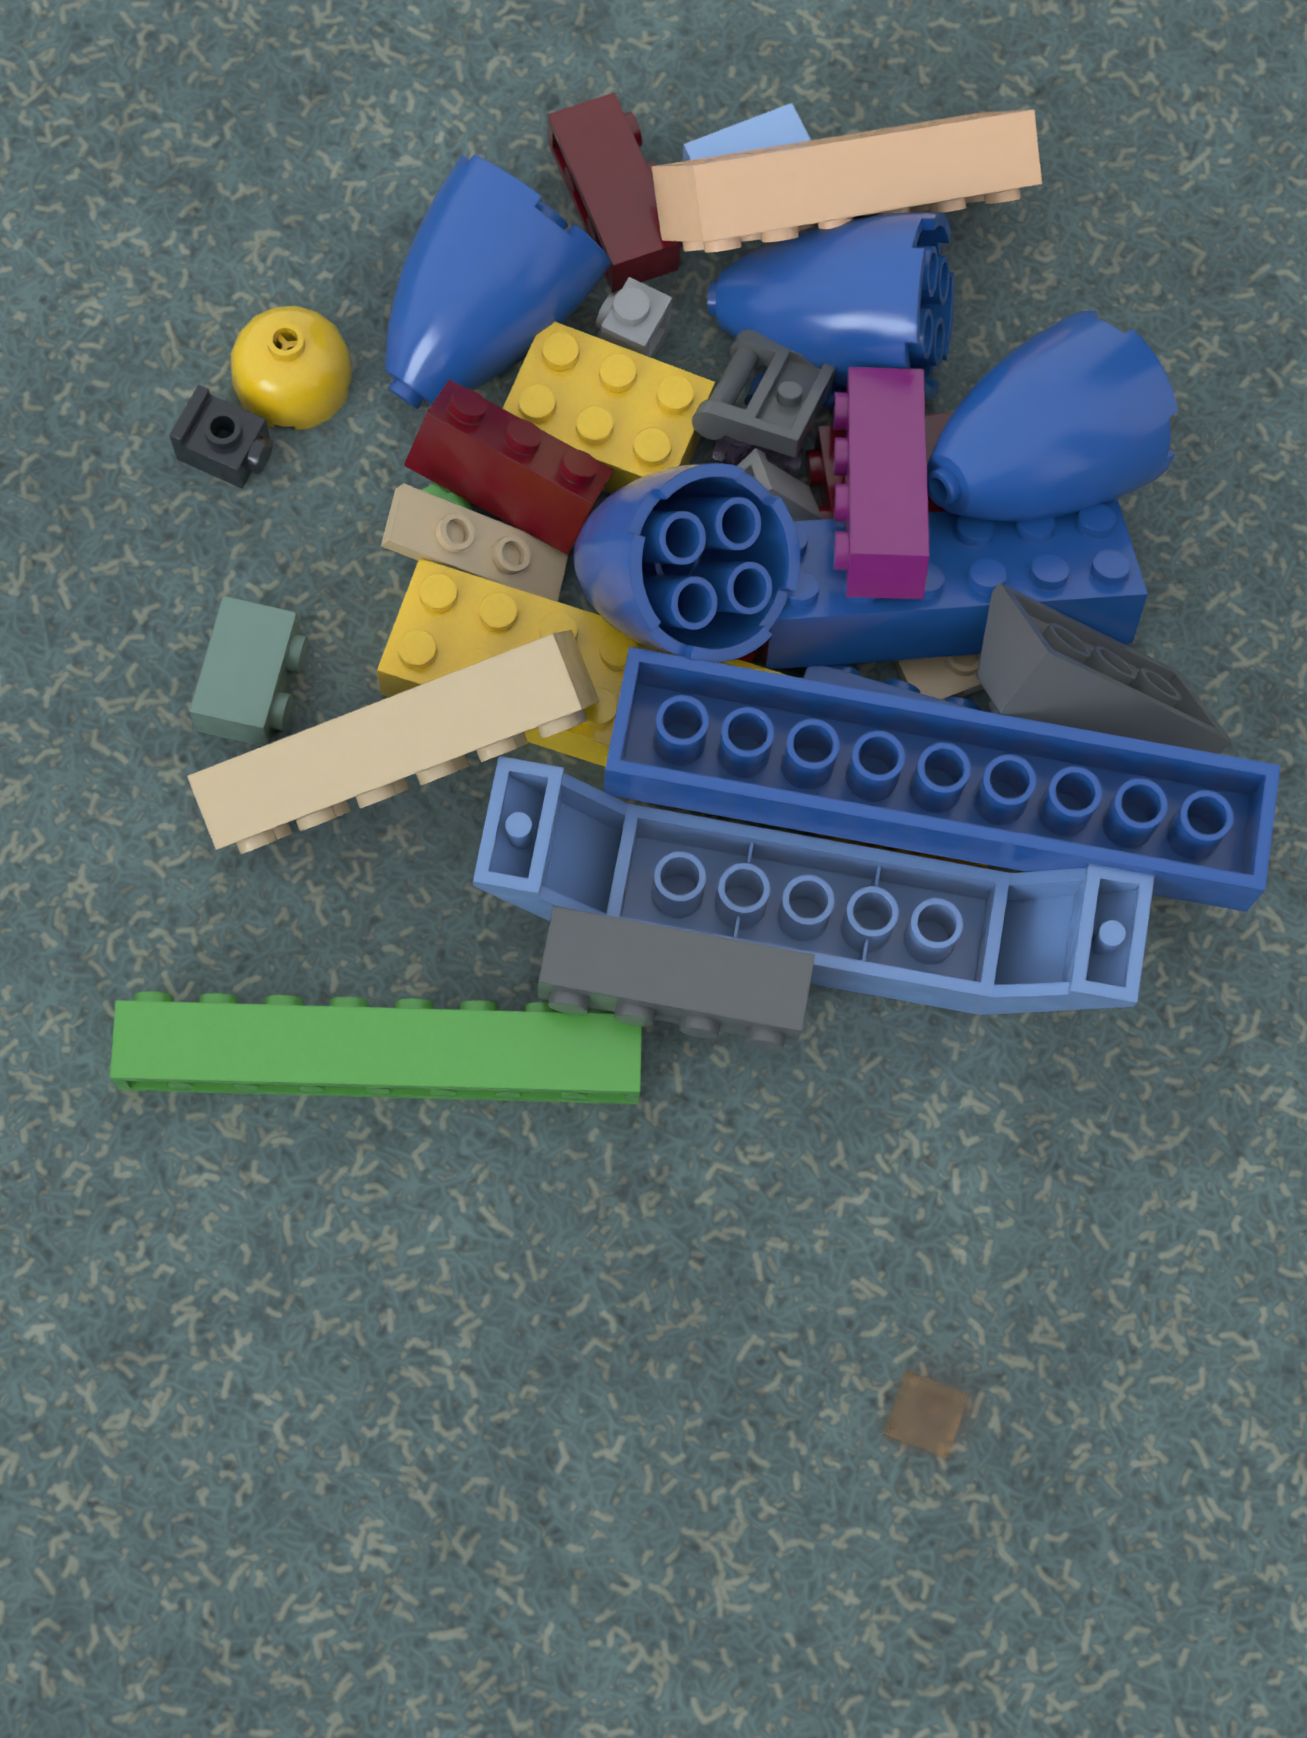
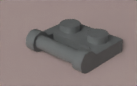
[692,330,835,458]

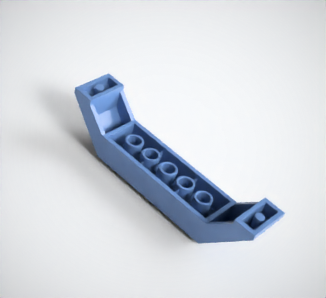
[473,756,1155,1015]

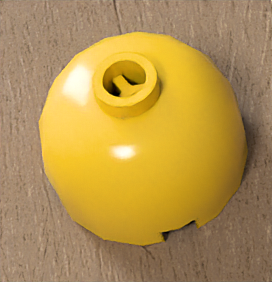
[231,306,352,430]

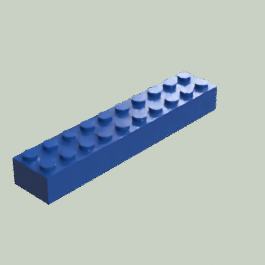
[604,647,1281,912]

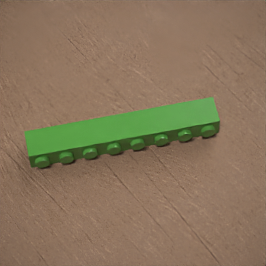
[110,991,642,1104]

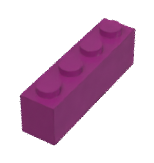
[833,367,929,599]

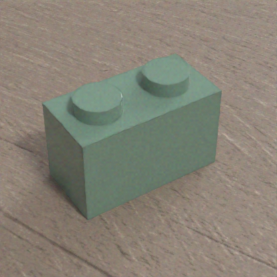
[189,596,308,746]

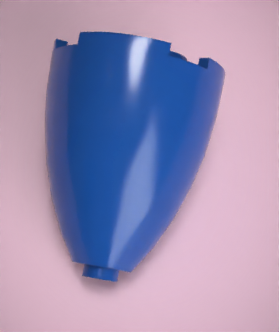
[385,155,611,410]
[707,212,955,400]
[927,311,1178,522]
[574,463,800,662]

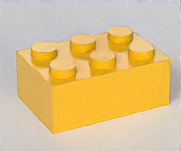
[503,322,715,494]

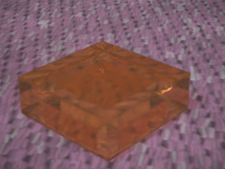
[882,1370,969,1459]

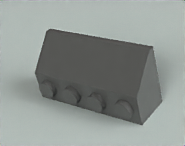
[977,582,1231,754]
[537,906,815,1051]

